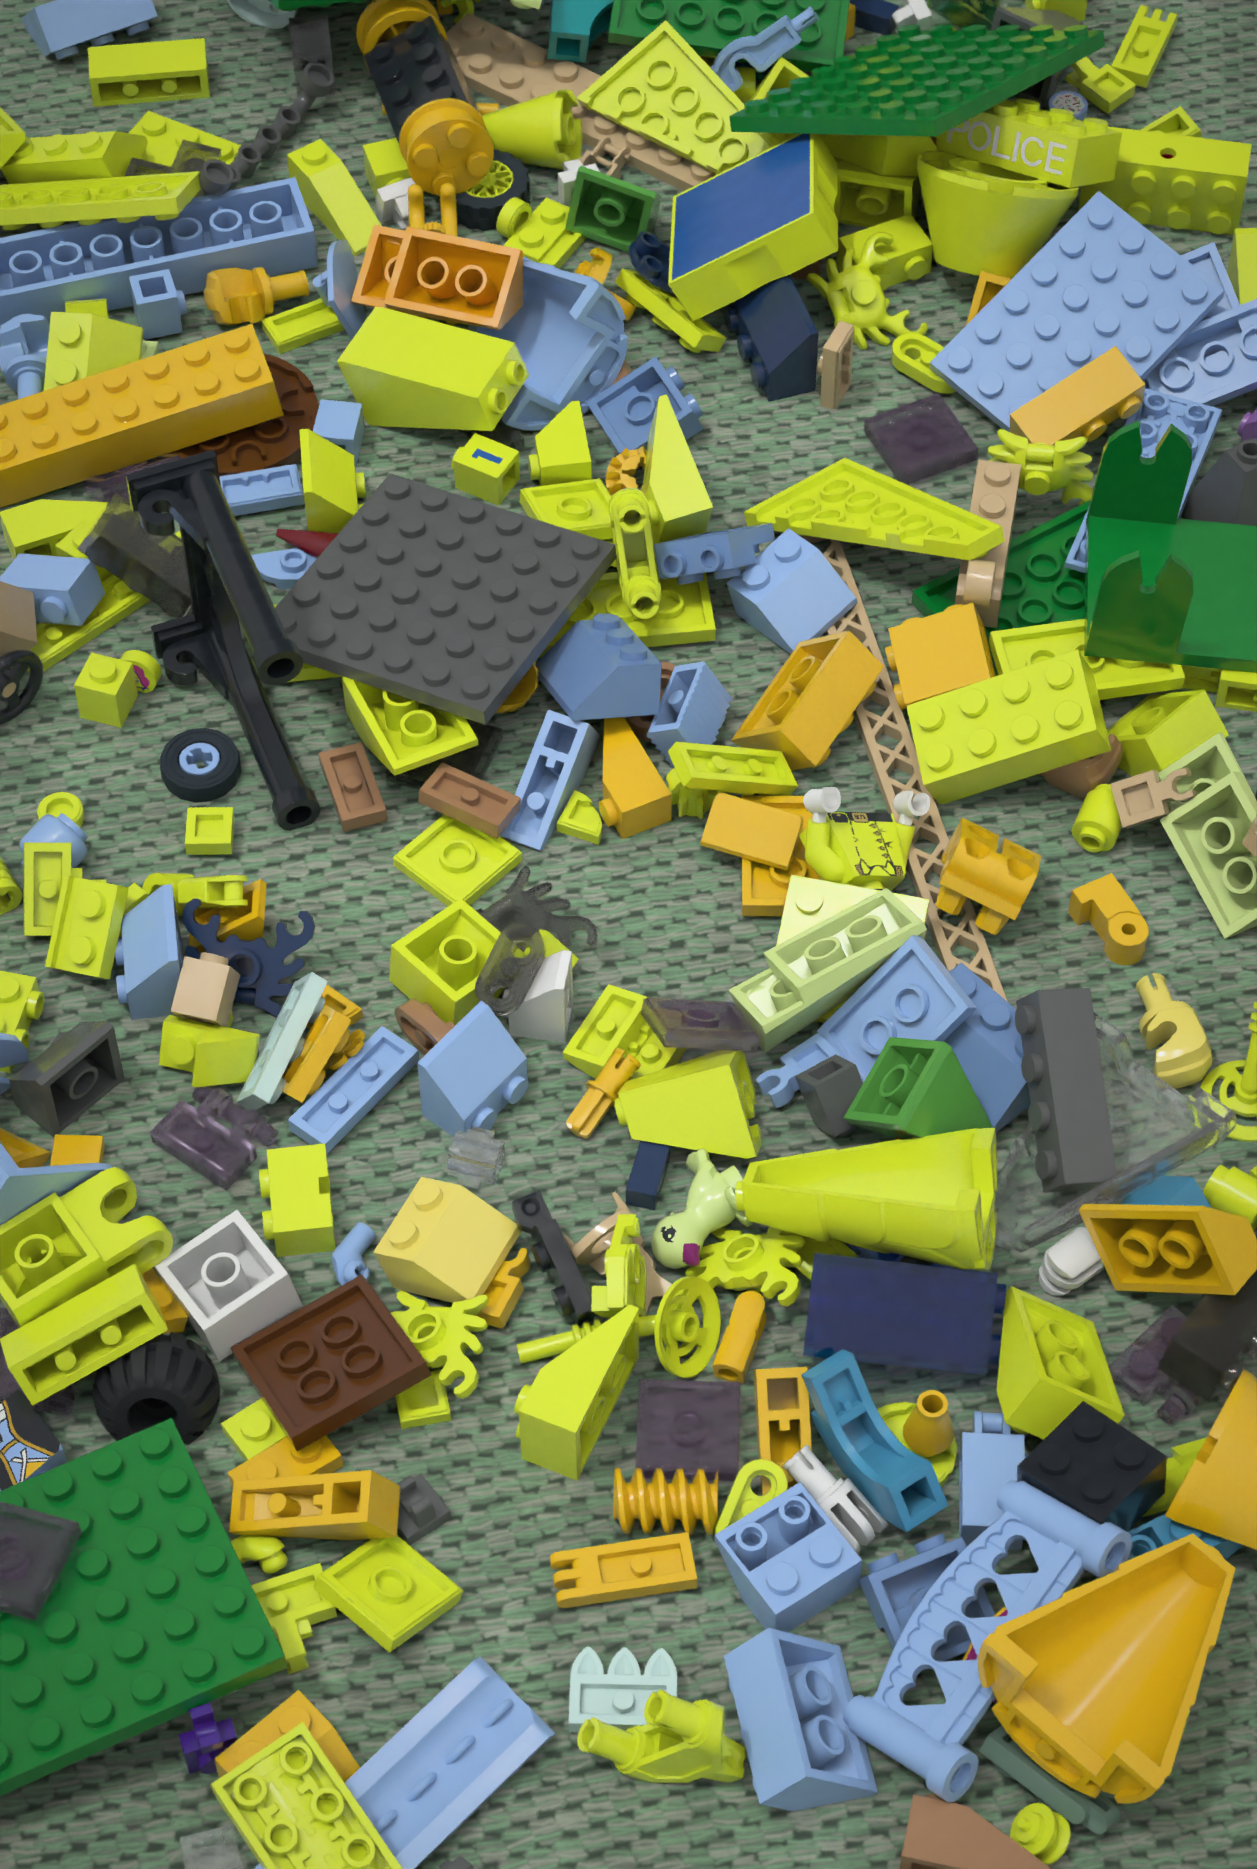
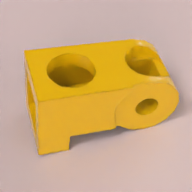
[1068,873,1149,966]

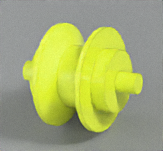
[1010,1803,1071,1865]

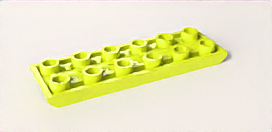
[211,1722,402,1869]

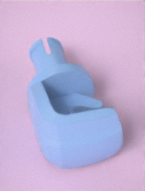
[0,314,50,399]

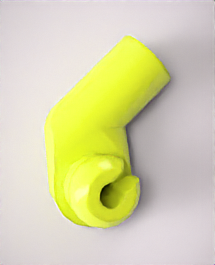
[230,1535,288,1574]

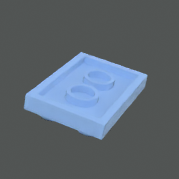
[817,935,977,1083]

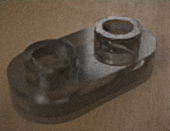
[475,923,546,1016]

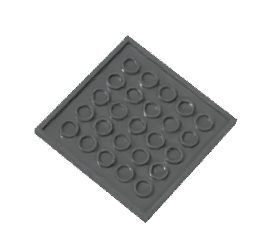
[275,473,616,725]

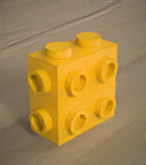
[885,602,996,710]

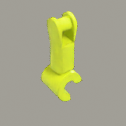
[142,873,248,916]

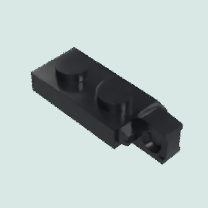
[512,1190,595,1326]

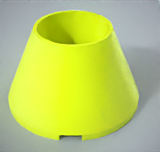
[916,151,1079,278]

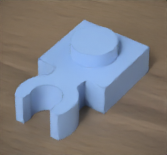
[756,1033,843,1108]

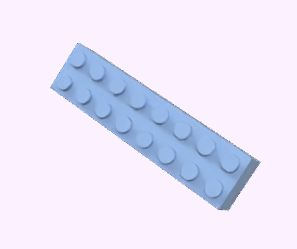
[0,177,318,328]

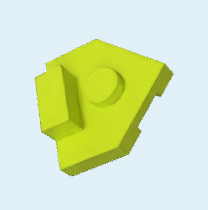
[591,1214,647,1318]

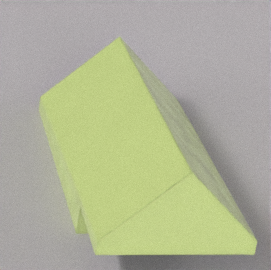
[1159,733,1257,939]
[729,888,927,1053]

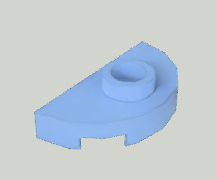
[251,548,317,590]

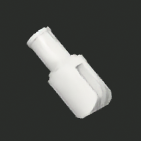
[1039,1227,1105,1296]
[782,1445,888,1554]

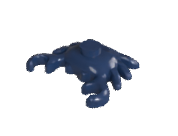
[183,898,316,1017]

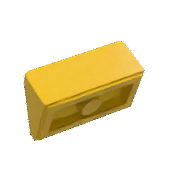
[701,792,803,871]

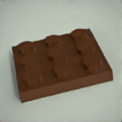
[231,1275,431,1451]

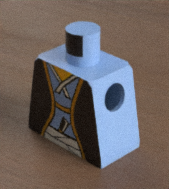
[0,1389,67,1491]

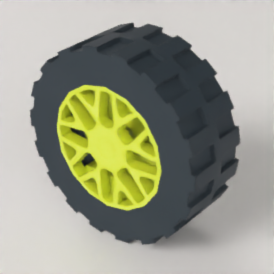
[456,149,530,231]

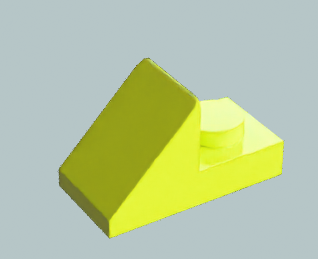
[159,1015,260,1087]

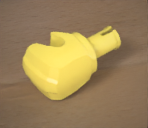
[1136,973,1213,1091]

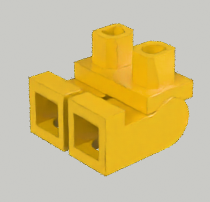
[936,818,1042,935]

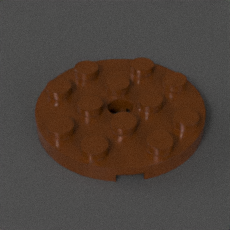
[163,353,319,476]

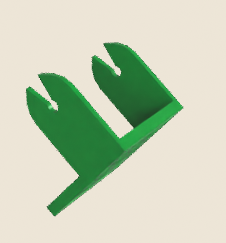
[1084,420,1257,673]

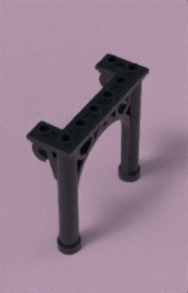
[125,450,321,831]

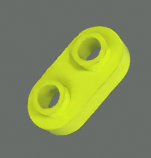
[891,333,956,394]
[714,1459,788,1535]

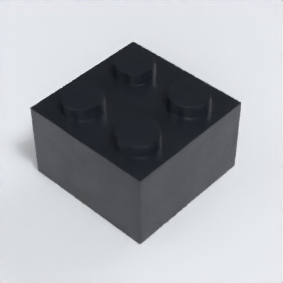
[1017,1401,1167,1531]

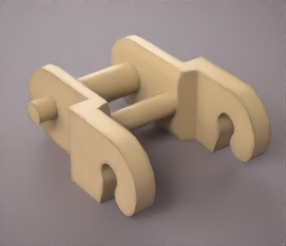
[580,136,631,179]

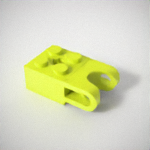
[0,1167,173,1328]

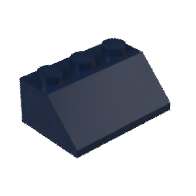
[724,275,818,402]

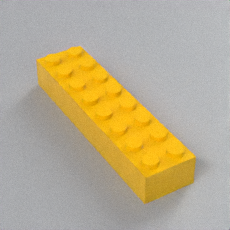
[0,324,283,508]

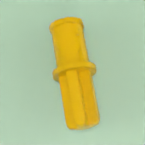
[566,1048,641,1139]

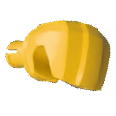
[204,267,309,326]

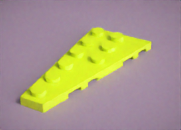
[576,20,780,174]
[744,458,1005,561]

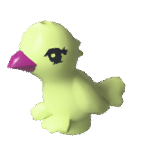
[651,1148,753,1269]

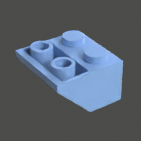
[714,1482,862,1632]

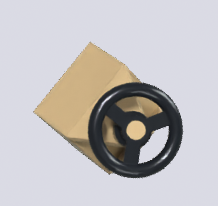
[0,581,43,725]

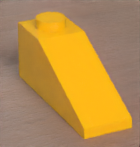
[598,717,672,839]
[753,1367,812,1496]
[229,1470,400,1540]

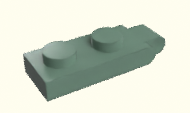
[979,1726,1121,1834]

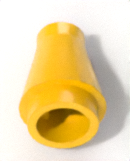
[903,1390,954,1457]

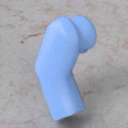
[331,1222,376,1286]

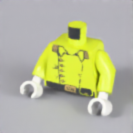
[799,787,930,891]

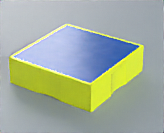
[668,134,838,321]

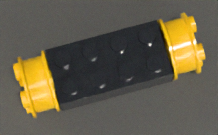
[356,0,494,196]

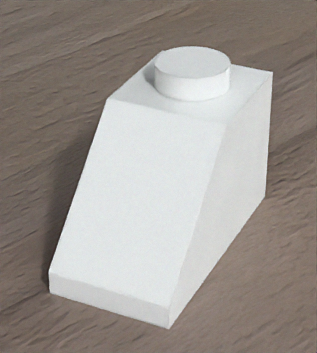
[501,950,573,1043]

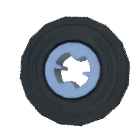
[160,728,241,803]

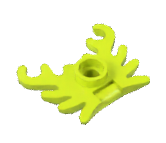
[807,232,929,350]
[988,429,1093,505]
[672,1227,805,1310]
[390,1290,489,1399]

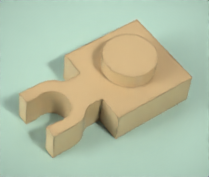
[1110,768,1198,829]

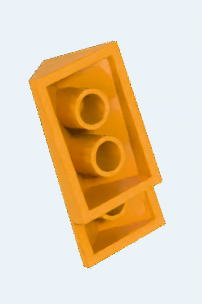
[351,225,523,330]

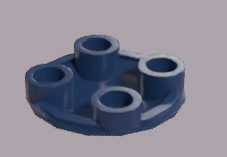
[628,231,674,294]

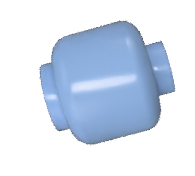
[19,813,88,868]

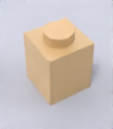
[171,952,240,1027]

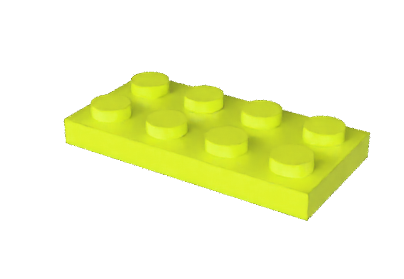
[988,619,1185,700]

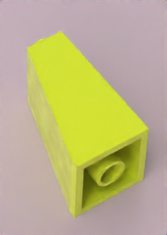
[337,307,529,431]

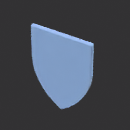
[313,239,365,340]

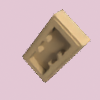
[817,321,854,410]

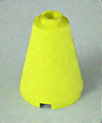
[481,89,583,170]

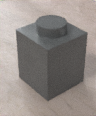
[795,1054,863,1137]

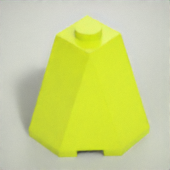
[615,1043,762,1159]

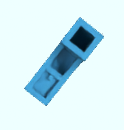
[801,1349,948,1532]

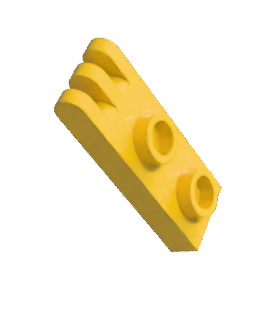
[549,1532,697,1608]

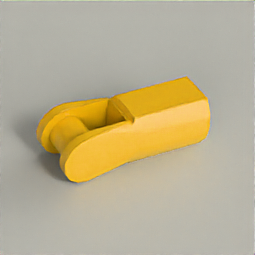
[712,1291,767,1384]

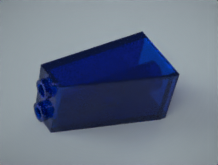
[803,1252,1006,1375]

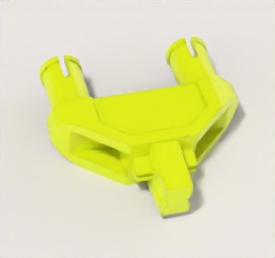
[609,488,661,619]
[577,1689,746,1783]

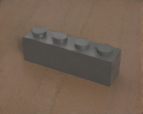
[1015,988,1118,1193]

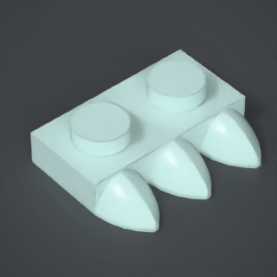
[569,1647,677,1732]

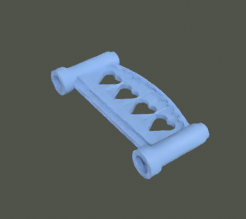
[843,1480,1132,1802]

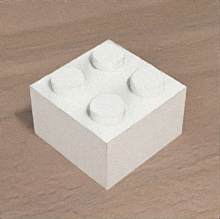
[154,1210,302,1362]

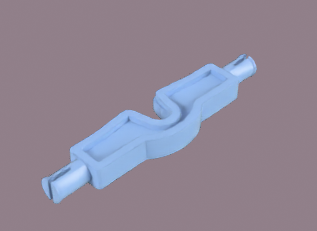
[710,6,820,92]

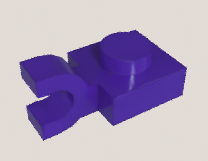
[179,1703,237,1774]

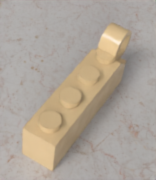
[955,459,1021,628]

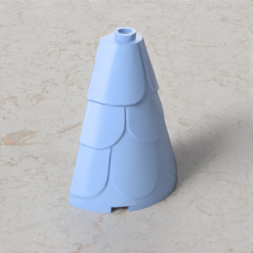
[468,256,628,431]

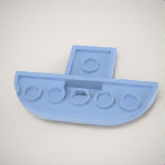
[1143,242,1257,407]

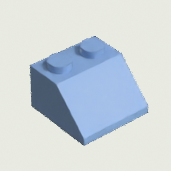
[727,528,858,654]
[115,884,183,1020]
[417,1001,528,1146]

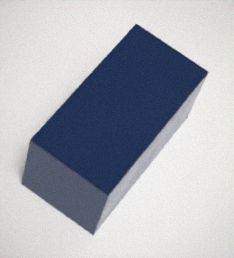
[849,0,899,36]
[626,1141,670,1210]

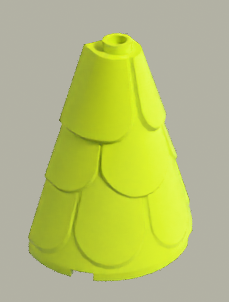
[736,1128,998,1270]

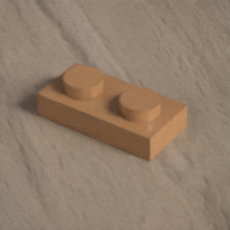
[319,742,387,832]
[418,762,521,838]

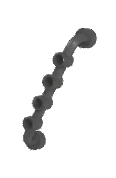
[199,62,334,196]

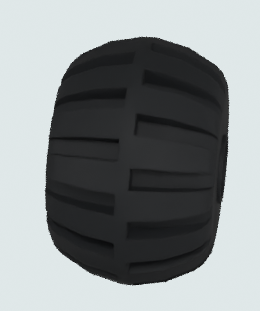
[93,1331,220,1444]

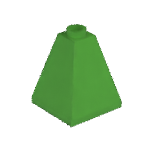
[843,1037,993,1140]

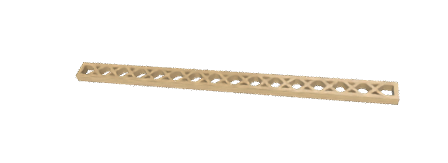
[799,535,1008,1002]

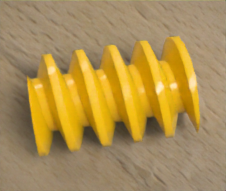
[613,1467,719,1535]

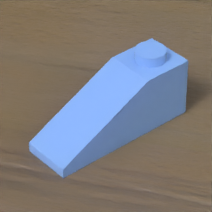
[500,710,601,851]

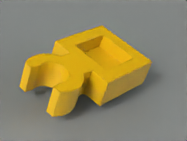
[475,1248,531,1329]

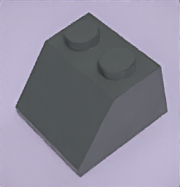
[9,1021,125,1138]

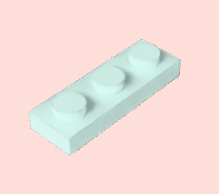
[236,972,328,1111]

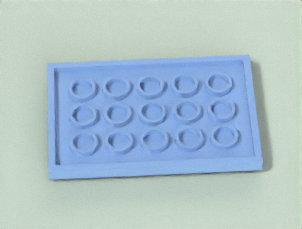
[930,191,1224,433]

